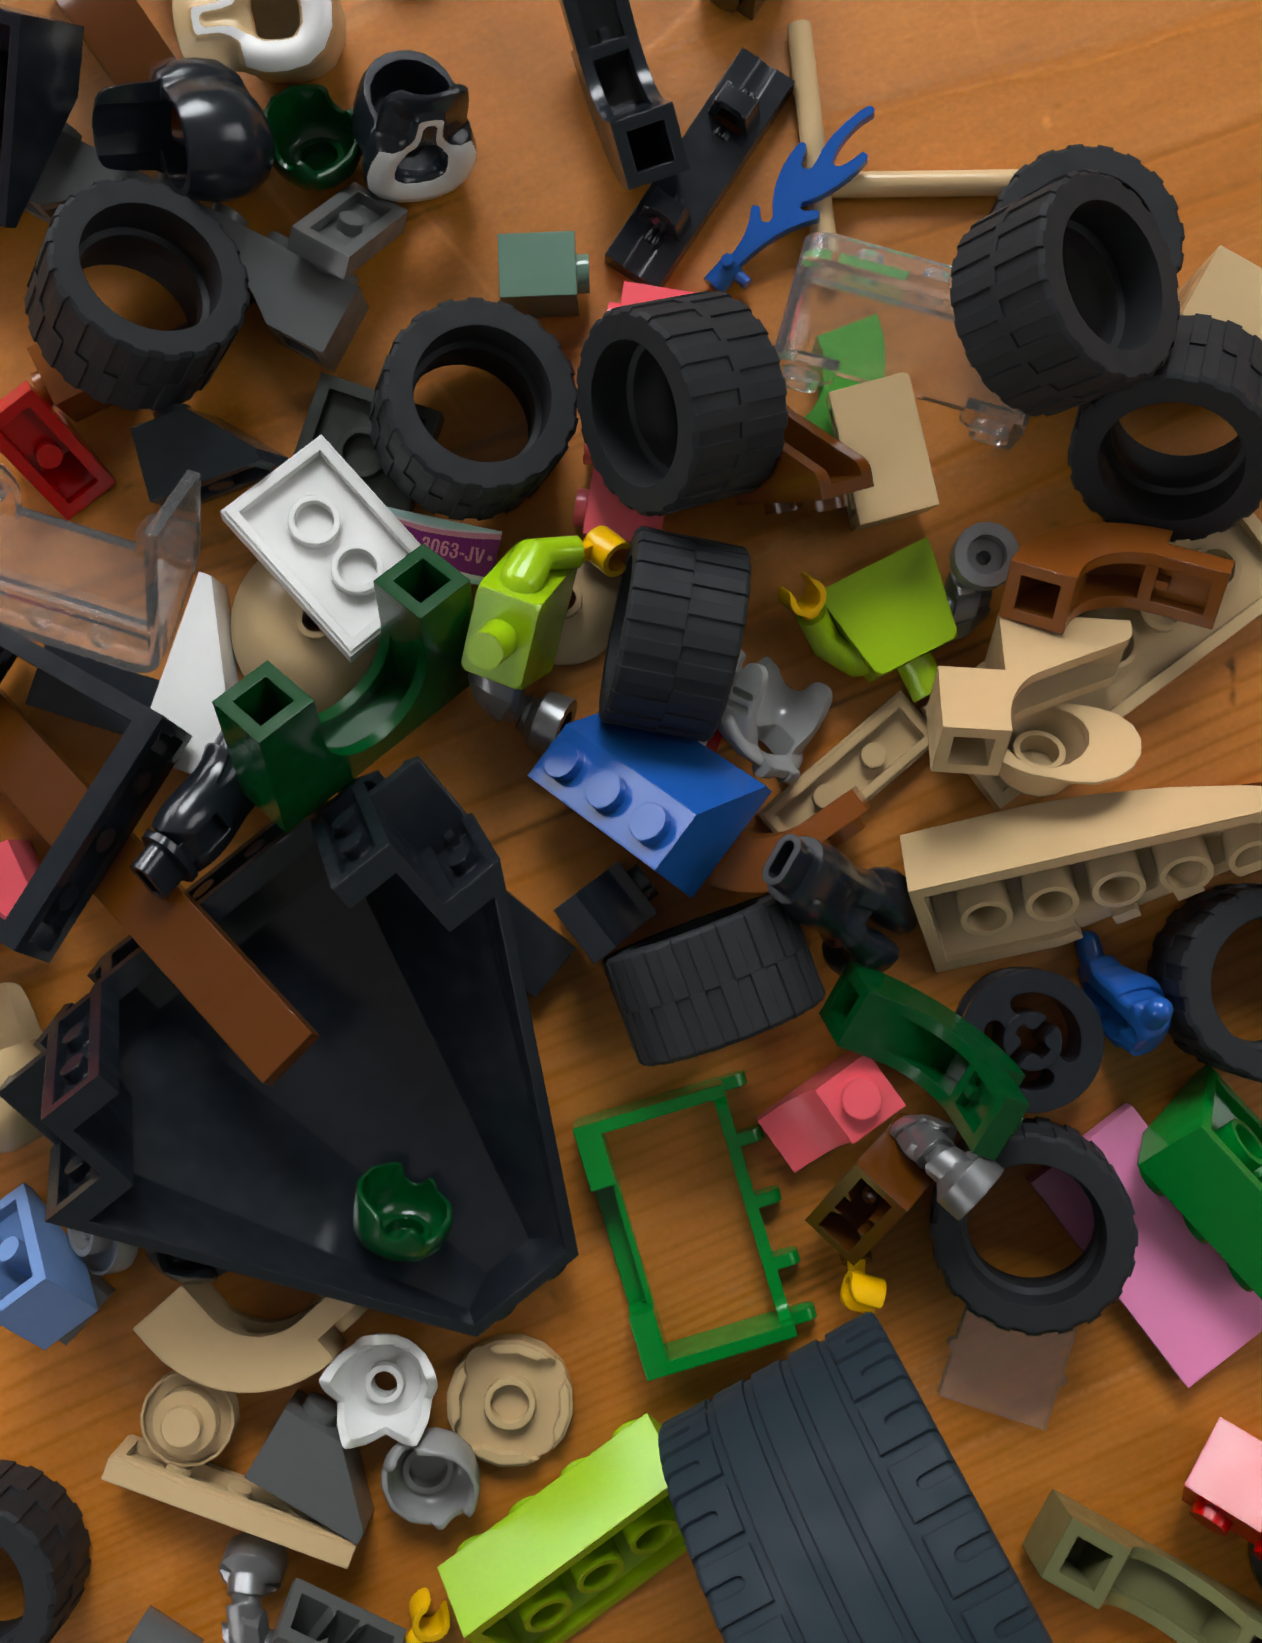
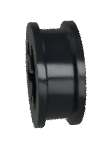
[955,966,1104,1113]

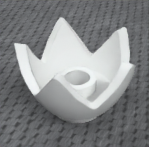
[319,1333,438,1449]

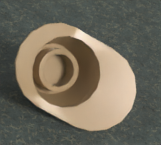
[999,702,1141,797]

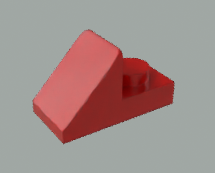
[0,380,117,521]

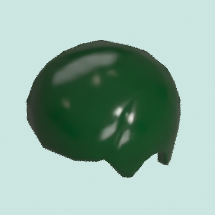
[263,84,362,192]
[352,1162,453,1262]

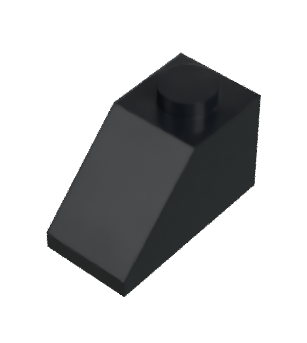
[130,404,289,510]

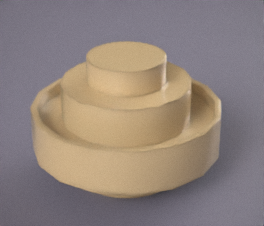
[140,1370,240,1467]

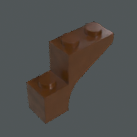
[736,404,874,515]

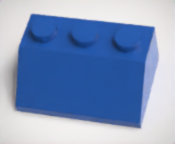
[527,713,772,898]

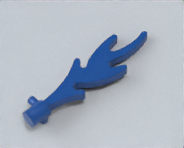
[704,106,875,292]

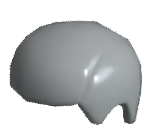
[381,1427,481,1530]

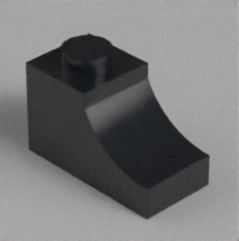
[553,861,659,964]

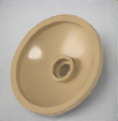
[230,560,380,713]

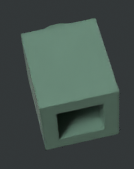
[497,231,590,318]

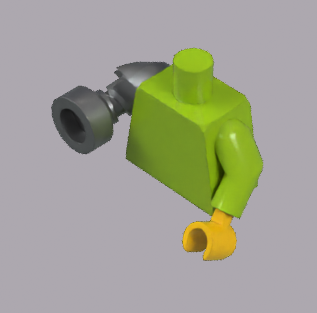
[777,522,1019,703]
[461,525,631,755]

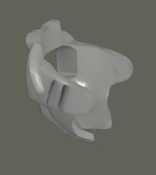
[718,650,833,784]

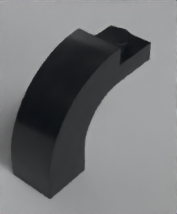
[559,0,690,190]

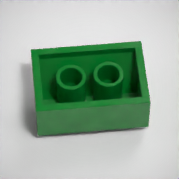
[1137,1065,1262,1300]

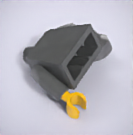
[219,1532,450,1643]

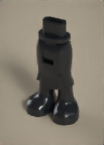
[130,730,256,900]
[762,834,918,976]

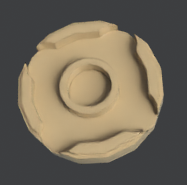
[447,1333,574,1467]

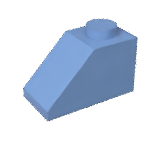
[0,1183,98,1350]

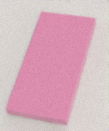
[1026,1102,1262,1388]

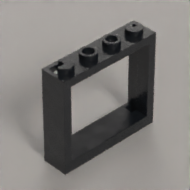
[0,623,193,963]

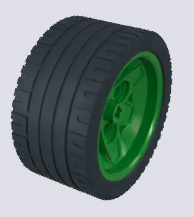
[658,1312,1053,1643]

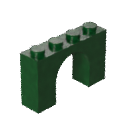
[212,543,473,833]

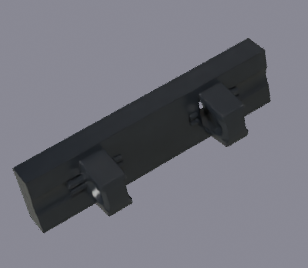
[605,47,795,287]

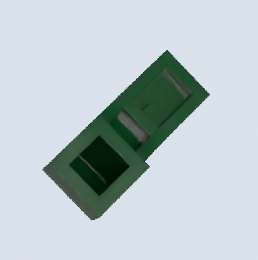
[819,960,1030,1161]

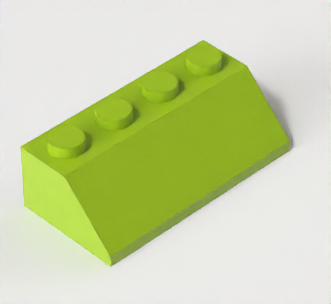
[437,1413,687,1643]

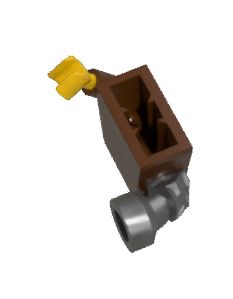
[805,1113,1004,1313]

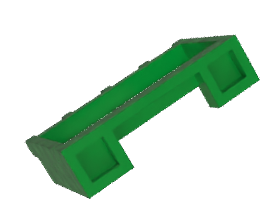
[573,1070,817,1381]

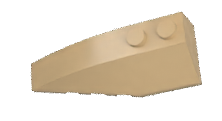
[900,785,1262,972]

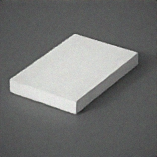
[220,434,421,663]

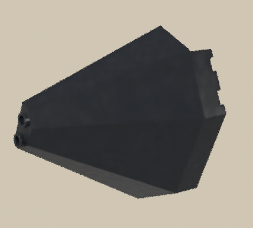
[0,756,579,1337]

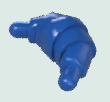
[1074,930,1173,1056]

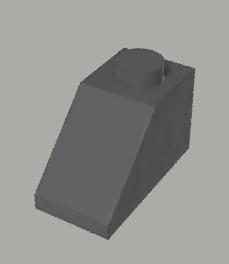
[244,1389,374,1545]

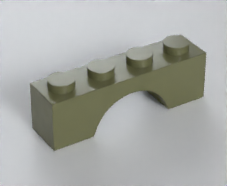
[1022,1488,1262,1643]

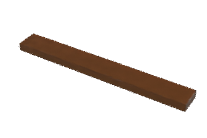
[0,689,320,1086]

